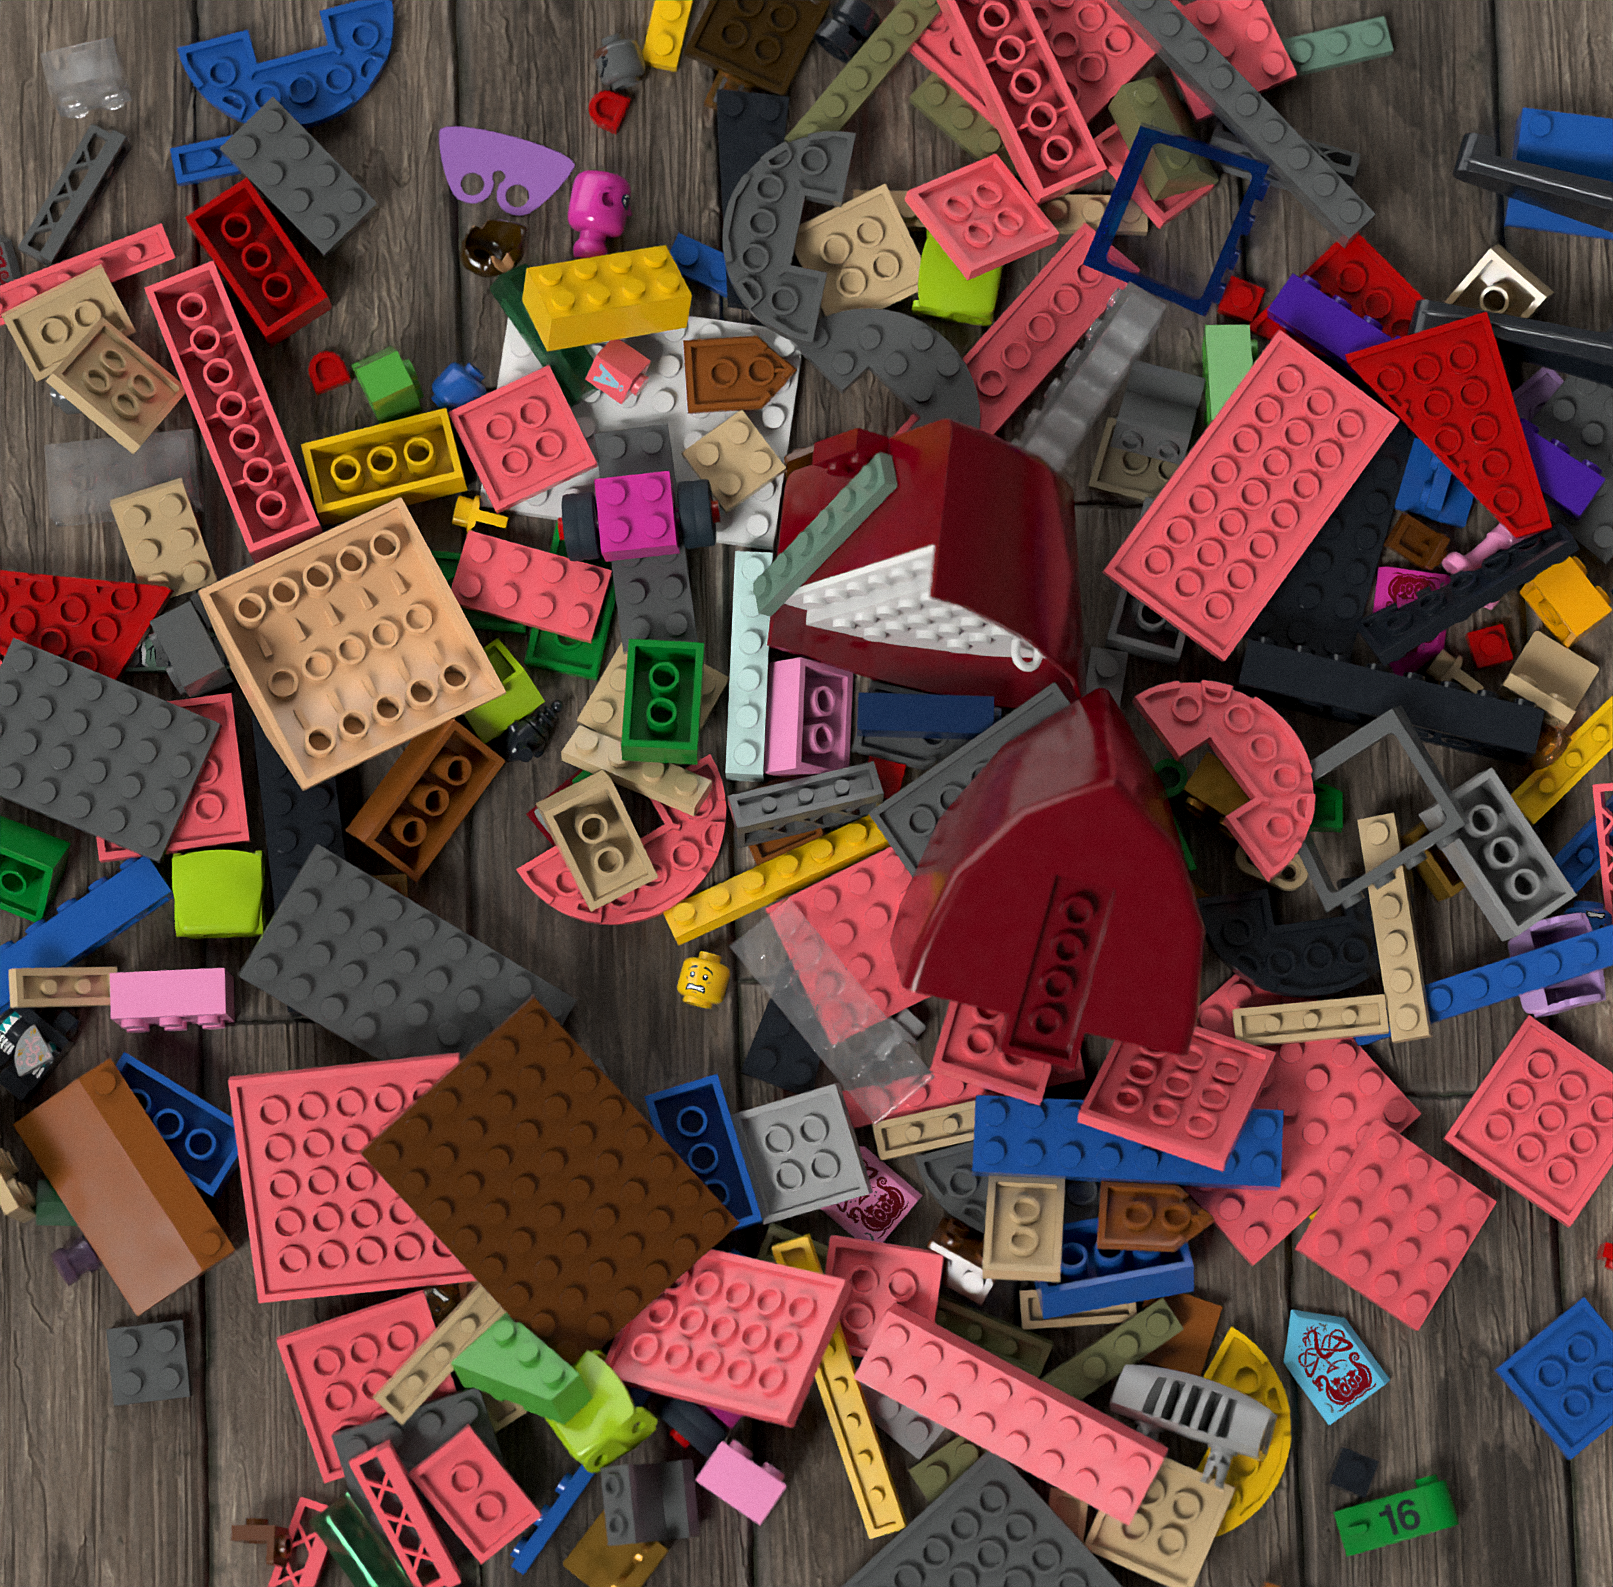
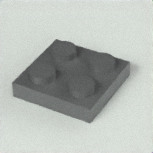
[106,1320,192,1406]

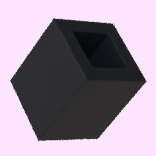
[1325,1447,1379,1498]

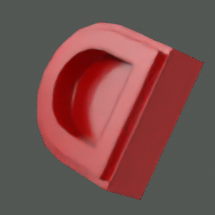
[588,90,631,135]
[308,351,352,395]

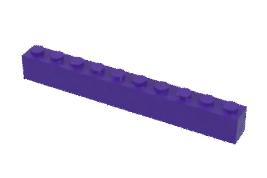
[1267,273,1606,522]

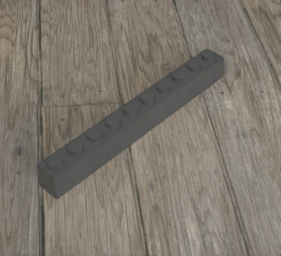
[1105,0,1376,249]

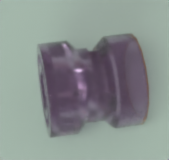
[50,1234,103,1286]

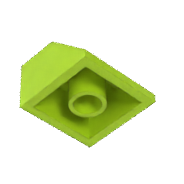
[461,638,545,744]

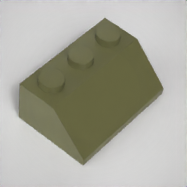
[1108,76,1219,201]

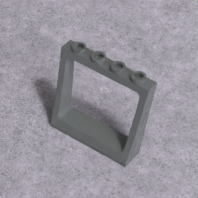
[1298,705,1470,912]

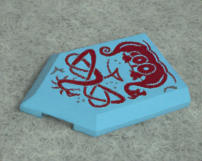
[1283,1309,1390,1425]

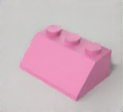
[764,657,853,779]

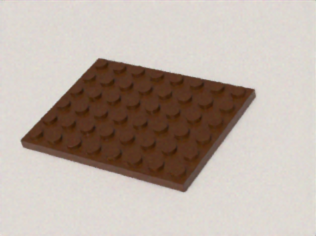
[359,995,739,1366]

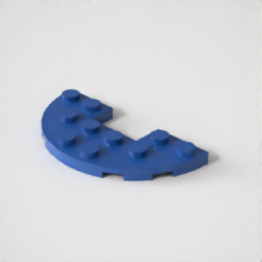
[177,0,395,129]

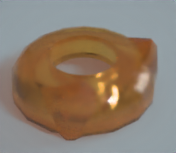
[1528,726,1572,770]

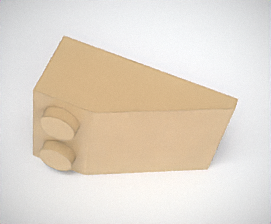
[1444,244,1554,319]
[536,770,659,911]

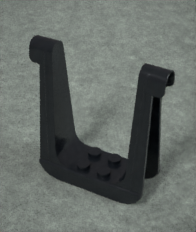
[1406,133,1613,389]

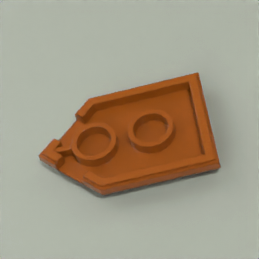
[683,336,797,414]
[1097,1181,1215,1252]

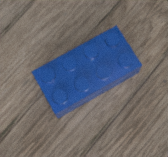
[115,1052,240,1199]
[644,1074,763,1234]
[1034,1217,1194,1319]

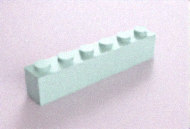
[725,551,773,782]

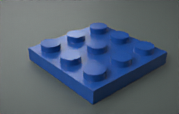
[1494,1297,1613,1460]

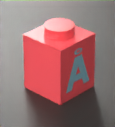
[585,339,651,405]

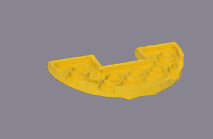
[1196,1326,1291,1537]

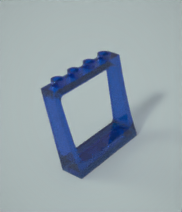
[1083,122,1271,317]

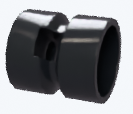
[814,0,882,64]

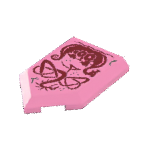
[820,1146,923,1243]

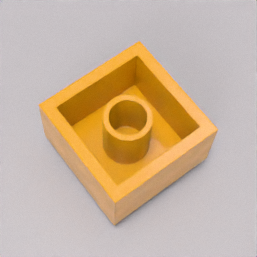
[1519,556,1612,648]

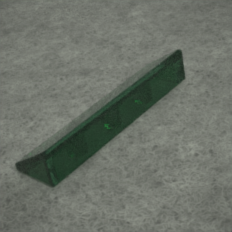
[490,263,600,407]
[309,1493,413,1587]

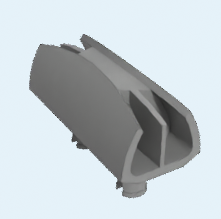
[1111,1365,1277,1489]

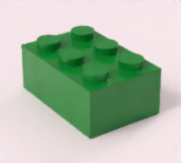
[621,639,705,765]

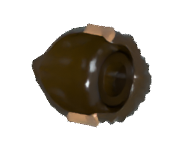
[459,219,528,278]

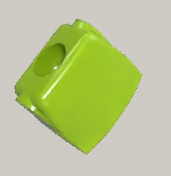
[912,229,1003,326]
[172,850,267,939]
[544,1350,658,1473]

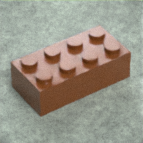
[345,718,506,883]

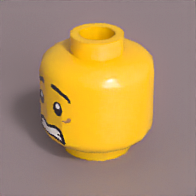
[677,951,730,1009]

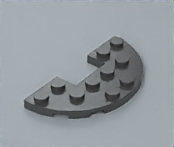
[723,131,856,347]
[790,308,980,431]
[914,1141,1101,1235]

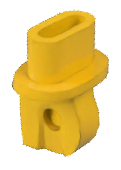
[452,495,509,533]

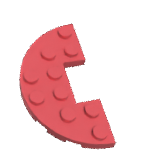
[1132,680,1316,882]
[516,754,727,925]

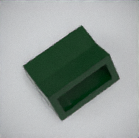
[36,1180,78,1226]

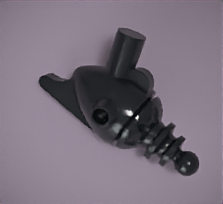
[498,700,564,762]

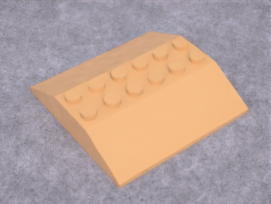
[198,497,506,791]

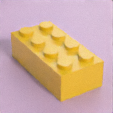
[522,245,692,352]
[301,408,467,525]

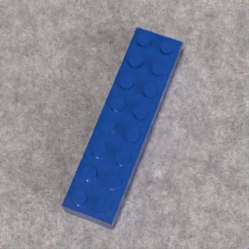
[972,1095,1284,1191]

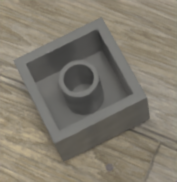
[148,601,233,698]

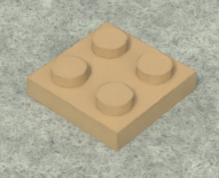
[682,409,786,514]

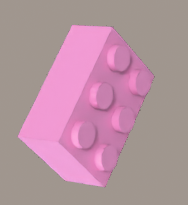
[110,968,235,1033]
[696,1440,787,1526]

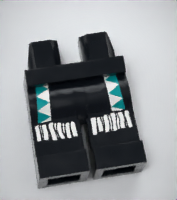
[0,1007,82,1104]

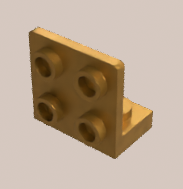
[563,1510,670,1587]

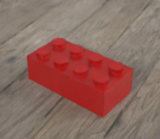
[185,177,332,348]

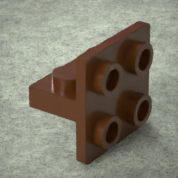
[925,1217,996,1305]

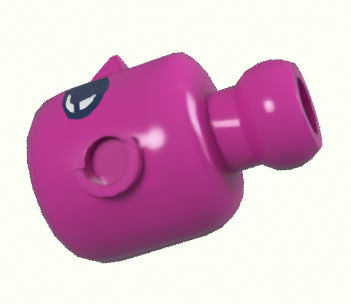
[567,170,632,260]

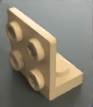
[1497,631,1599,732]

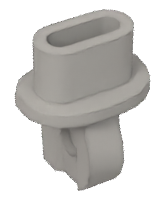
[873,1009,926,1061]

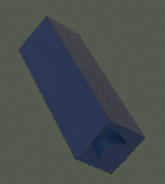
[857,692,1001,740]

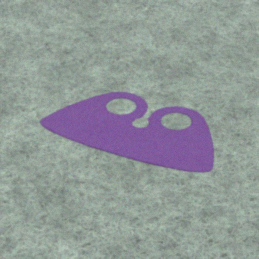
[439,126,575,216]

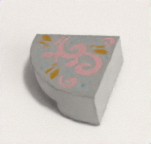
[15,1024,55,1078]

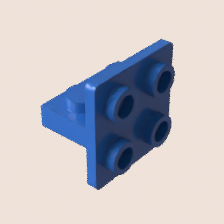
[1394,438,1474,528]

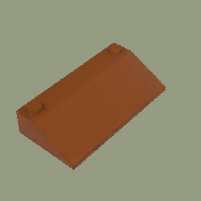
[13,1058,235,1317]

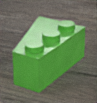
[1202,325,1258,427]
[351,346,424,424]
[451,1313,593,1425]

